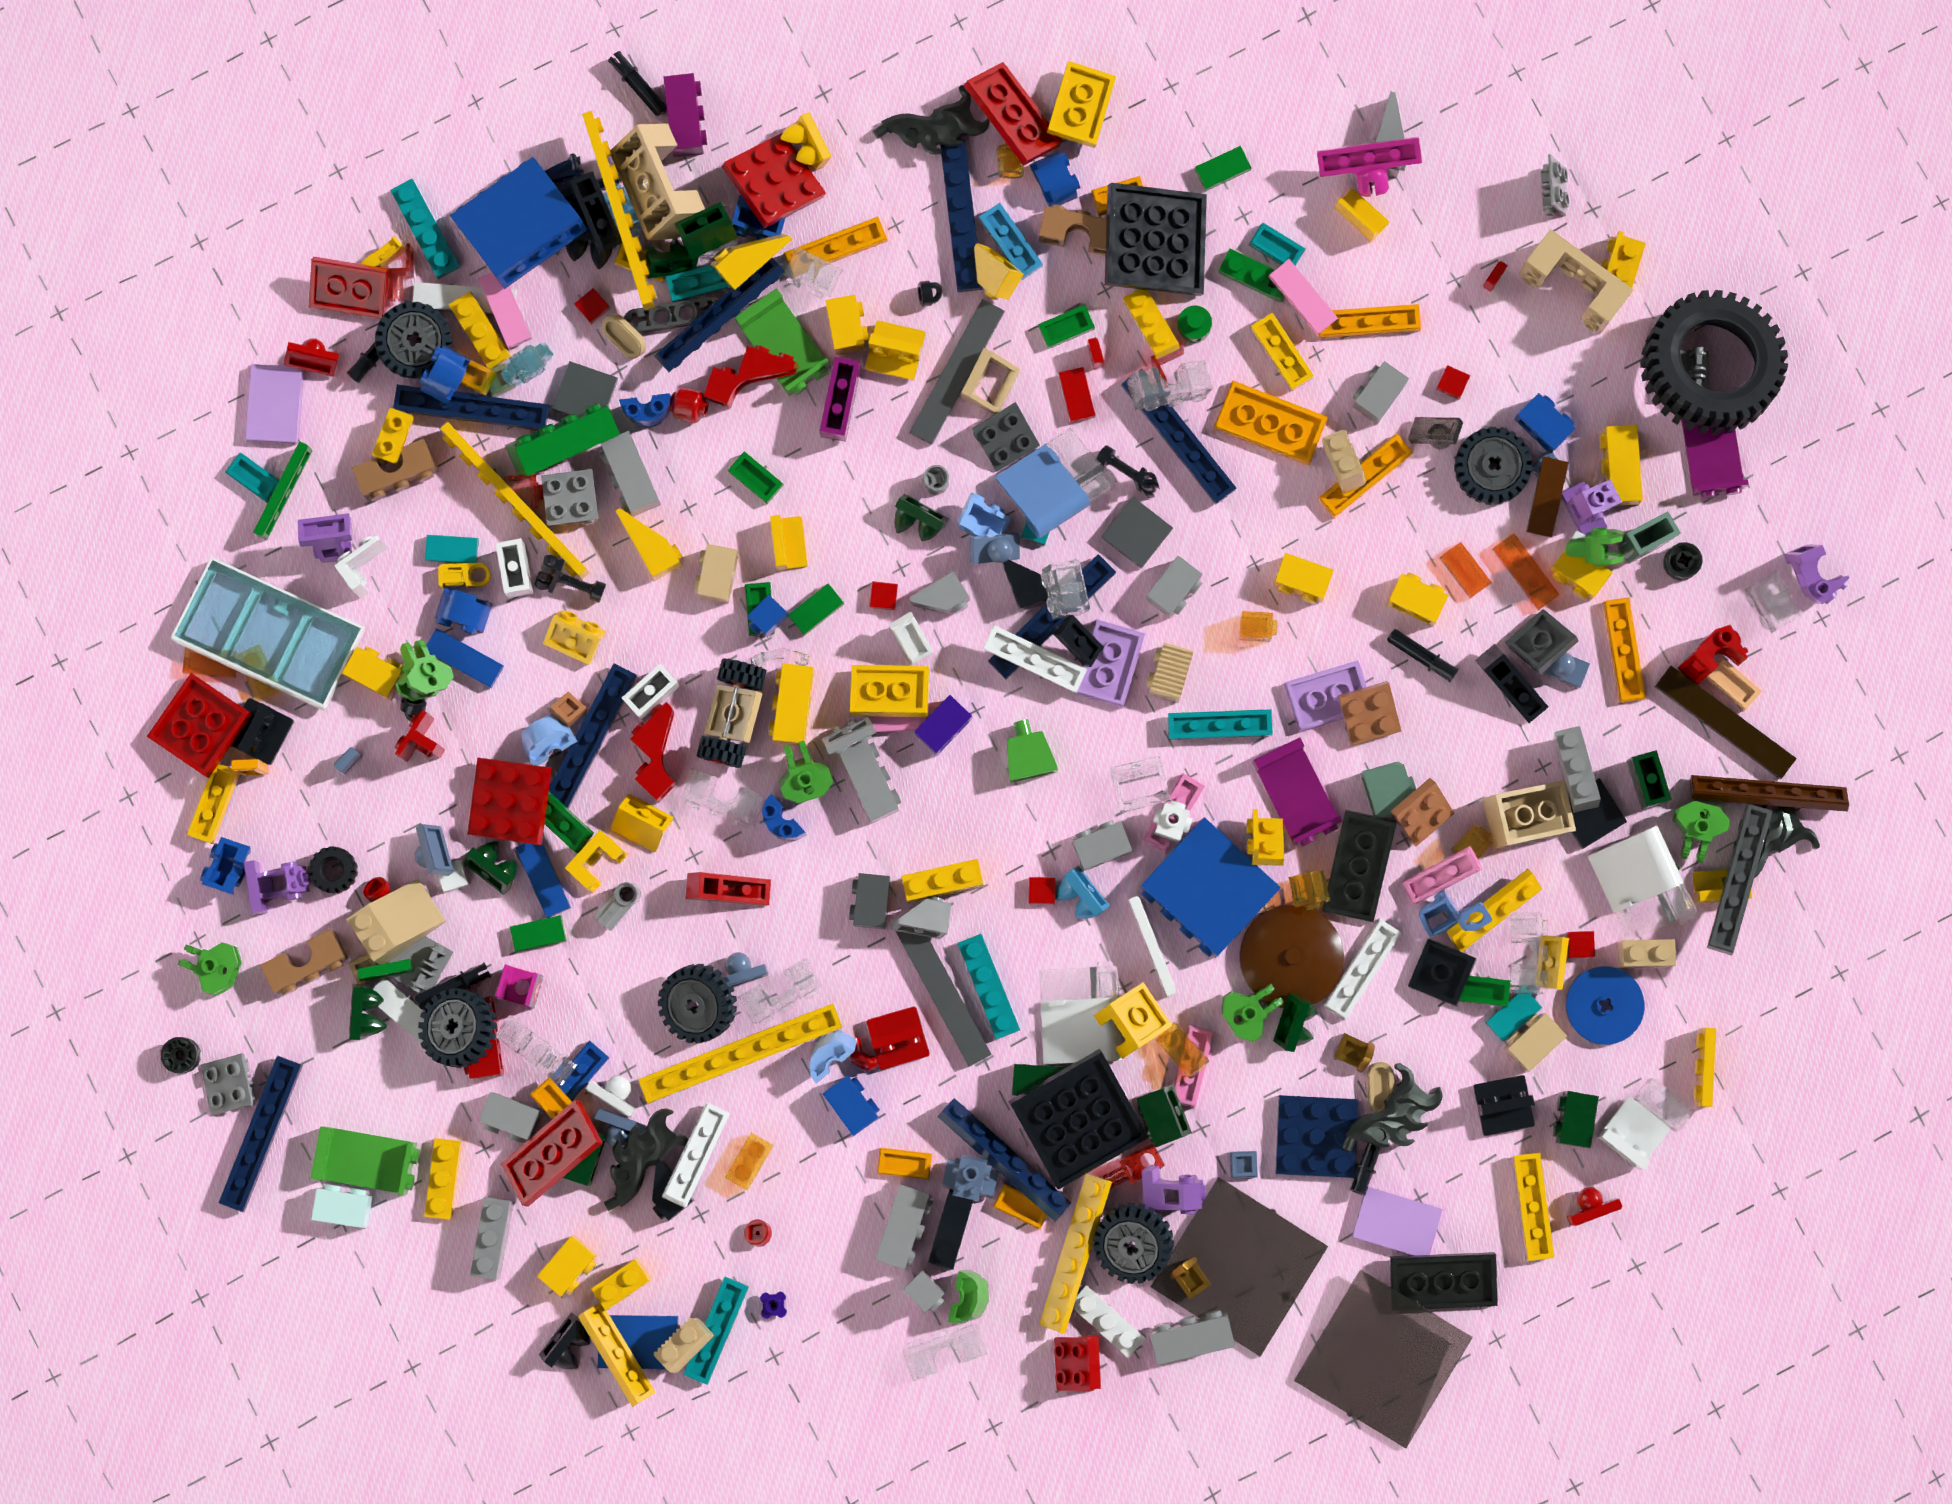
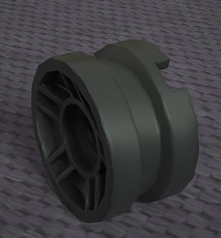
[1663,542,1703,581]
[161,1037,201,1074]

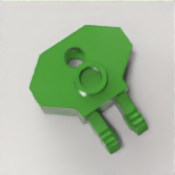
[1565,528,1625,566]
[395,640,454,701]
[779,740,833,803]
[1672,801,1730,863]
[177,942,242,996]
[1222,984,1283,1042]

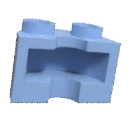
[956,493,1012,537]
[521,714,577,766]
[810,1030,857,1084]

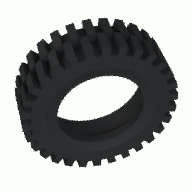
[1640,290,1788,435]

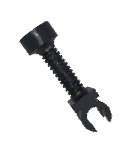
[1096,445,1160,498]
[534,555,606,603]

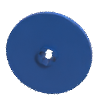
[1566,966,1645,1045]

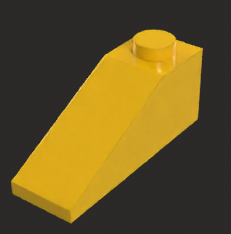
[711,233,793,290]
[615,508,683,581]

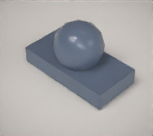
[970,532,1020,564]
[1532,652,1590,688]
[415,824,454,876]
[722,952,769,987]
[594,1109,647,1147]

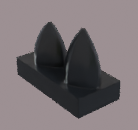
[565,230,616,269]
[1051,614,1104,667]
[539,1313,591,1369]

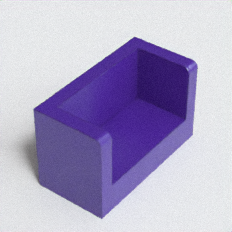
[914,695,973,756]

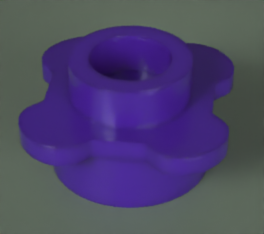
[760,1291,787,1319]

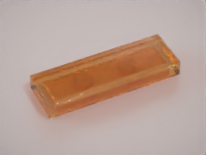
[1492,533,1560,611]

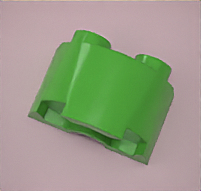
[948,1270,989,1323]

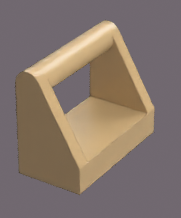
[961,348,1020,414]

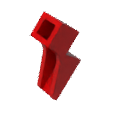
[704,345,799,408]
[630,702,677,803]

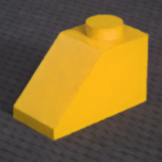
[974,243,1024,300]

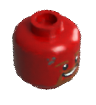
[669,388,709,423]

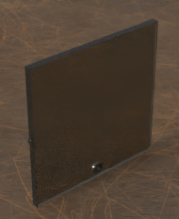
[1150,1177,1328,1357]
[1294,1269,1473,1448]

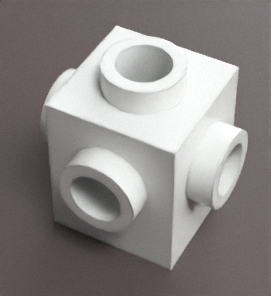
[1153,800,1192,843]

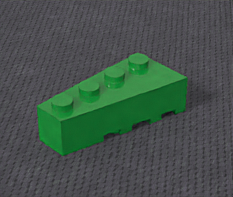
[505,403,620,476]

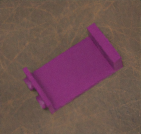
[1681,419,1749,499]
[1252,737,1342,847]

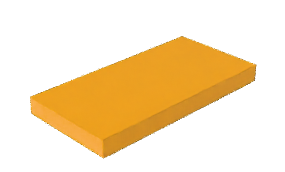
[1214,380,1328,465]

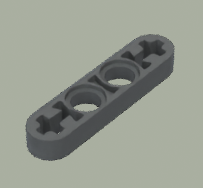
[624,297,718,334]

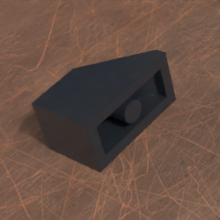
[1002,560,1052,612]
[652,1160,695,1221]

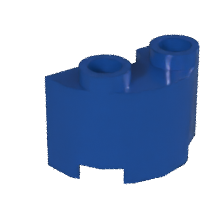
[1029,152,1081,207]
[732,195,786,240]
[419,345,470,404]
[619,393,671,428]
[435,588,492,635]
[762,794,807,841]
[200,837,251,895]

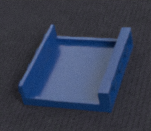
[450,157,587,289]
[1140,817,1281,958]

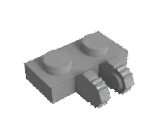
[821,717,876,755]

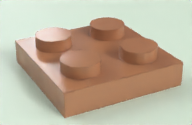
[1338,681,1402,746]
[1391,778,1455,847]

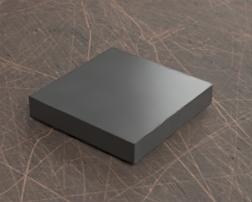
[552,361,618,415]
[1101,497,1173,569]
[1505,609,1579,675]

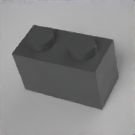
[849,873,890,929]

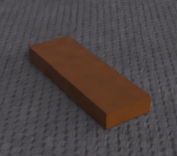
[1526,457,1569,538]

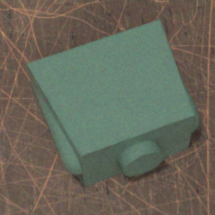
[1616,511,1681,564]
[1360,762,1416,818]

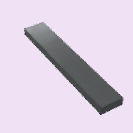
[910,299,1005,445]
[1706,804,1773,956]
[895,931,992,1067]

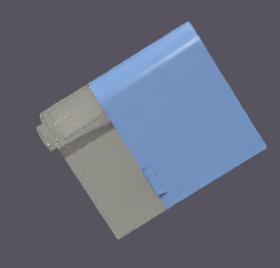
[995,427,1117,538]

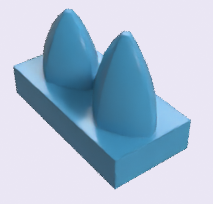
[1055,866,1110,919]

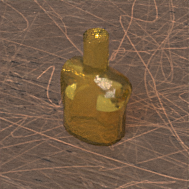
[996,143,1024,179]

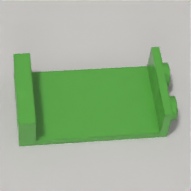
[735,288,831,396]
[310,1126,420,1195]

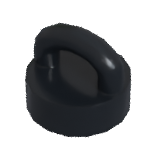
[918,280,943,307]
[400,697,427,722]

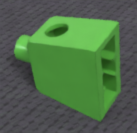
[1007,719,1058,783]

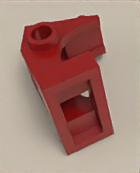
[1677,624,1748,685]

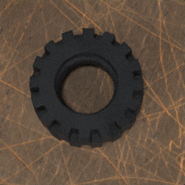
[308,846,358,894]

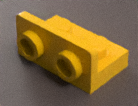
[1601,231,1646,288]
[372,408,414,464]
[543,611,606,665]
[1246,809,1284,866]

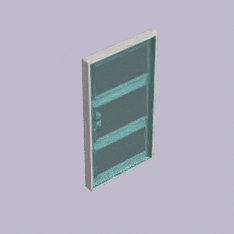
[170,557,365,711]

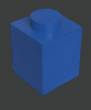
[747,595,789,637]

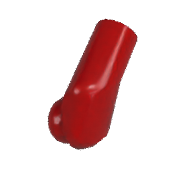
[850,1038,878,1072]

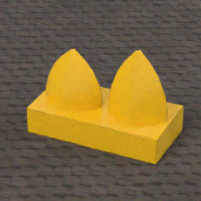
[781,112,832,170]

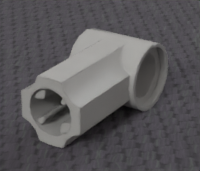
[594,882,641,931]

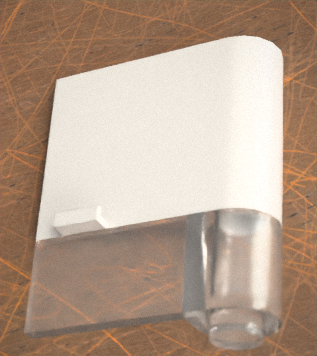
[1588,826,1697,940]

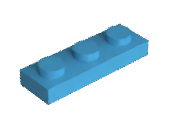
[979,203,1043,280]

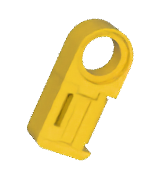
[360,236,406,268]
[438,563,492,589]

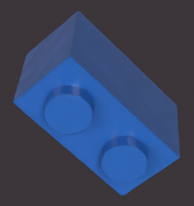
[1514,393,1576,453]
[823,1075,880,1136]

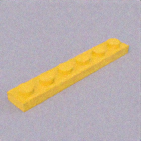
[1039,1173,1112,1334]

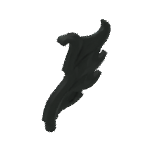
[873,85,990,155]
[1722,805,1820,886]
[1341,1063,1442,1153]
[603,1108,688,1211]

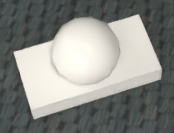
[889,611,933,665]
[585,1075,637,1117]

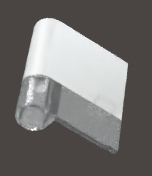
[1039,961,1123,1064]

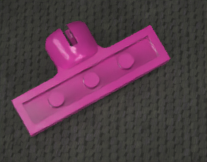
[1317,136,1423,197]

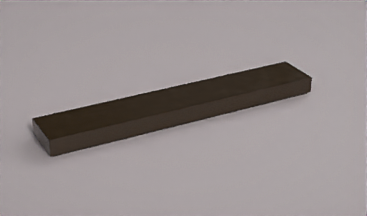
[1654,666,1797,780]

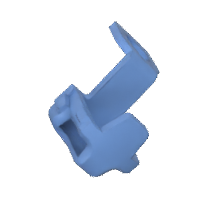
[1419,889,1492,937]

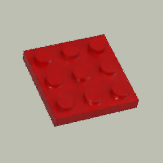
[721,133,826,228]
[146,673,253,779]
[467,757,552,845]

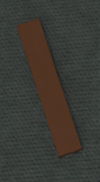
[1689,775,1849,812]

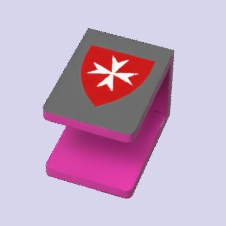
[495,964,544,1008]

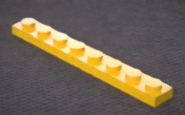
[582,110,657,311]
[440,422,589,580]
[638,1003,843,1104]

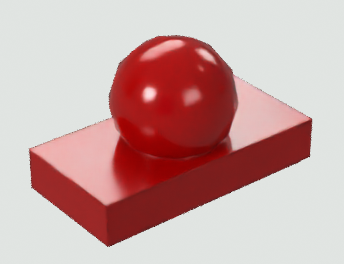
[283,338,339,377]
[1566,1187,1623,1226]

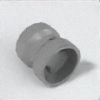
[924,465,949,495]

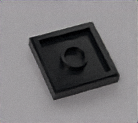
[1568,778,1627,849]
[1408,939,1477,1007]

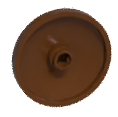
[1239,905,1344,1009]

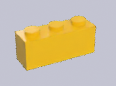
[1599,425,1643,507]
[769,663,815,746]
[901,859,984,903]

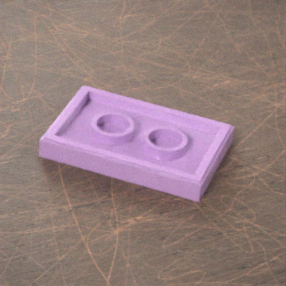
[245,364,304,444]
[1074,619,1145,708]
[1284,660,1367,732]
[1352,1187,1443,1255]

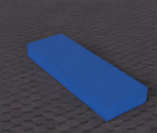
[426,628,504,689]
[515,843,571,918]
[554,1040,610,1101]

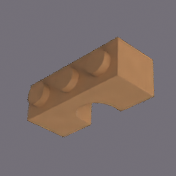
[1038,205,1107,256]
[352,439,439,501]
[260,929,349,996]

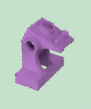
[1561,479,1622,535]
[298,513,352,563]
[1784,544,1849,604]
[244,860,310,915]
[1142,1165,1206,1215]

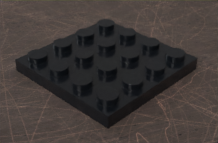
[1104,183,1207,296]
[1008,1049,1149,1190]

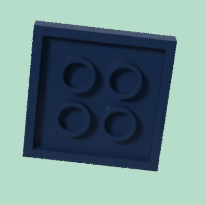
[1275,1095,1358,1178]

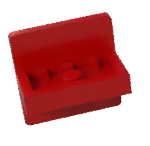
[395,710,446,762]
[866,1006,930,1070]
[1054,1335,1101,1392]

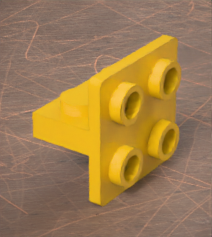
[865,320,926,381]

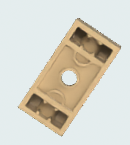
[611,124,705,240]
[1519,229,1634,333]

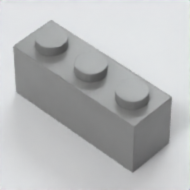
[599,431,661,517]
[1553,726,1601,813]
[839,741,902,824]
[875,1184,933,1270]
[470,1197,514,1280]
[1150,1310,1235,1365]

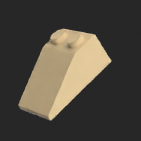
[1482,780,1576,849]
[347,879,447,964]

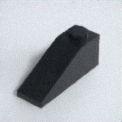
[565,171,623,253]
[1475,644,1549,723]
[928,1189,973,1270]

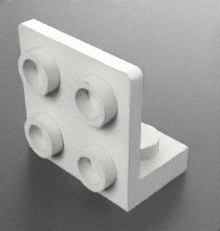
[334,535,387,598]
[1597,1097,1670,1170]

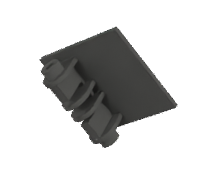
[972,402,1040,472]

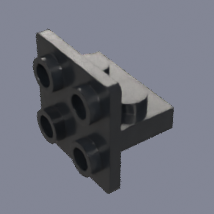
[232,698,294,765]
[1473,1075,1535,1136]

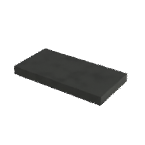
[1322,810,1397,922]
[1390,1252,1498,1310]

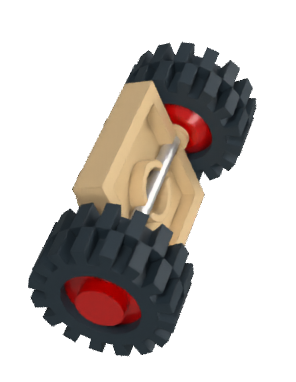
[696,658,767,768]

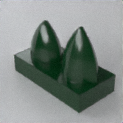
[646,239,699,279]
[894,494,949,541]
[464,841,517,895]
[349,984,387,1040]
[1273,993,1317,1052]

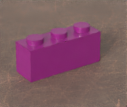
[663,73,708,157]
[819,357,861,442]

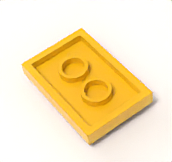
[1047,61,1116,148]
[850,665,930,717]

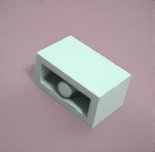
[311,1184,373,1228]

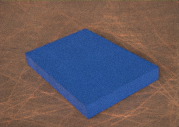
[597,1315,678,1369]

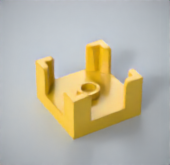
[565,830,628,893]
[1093,982,1172,1059]

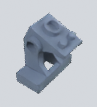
[942,1154,998,1201]

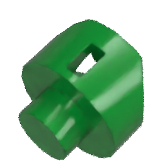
[1177,305,1212,343]

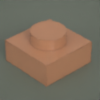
[550,691,587,728]

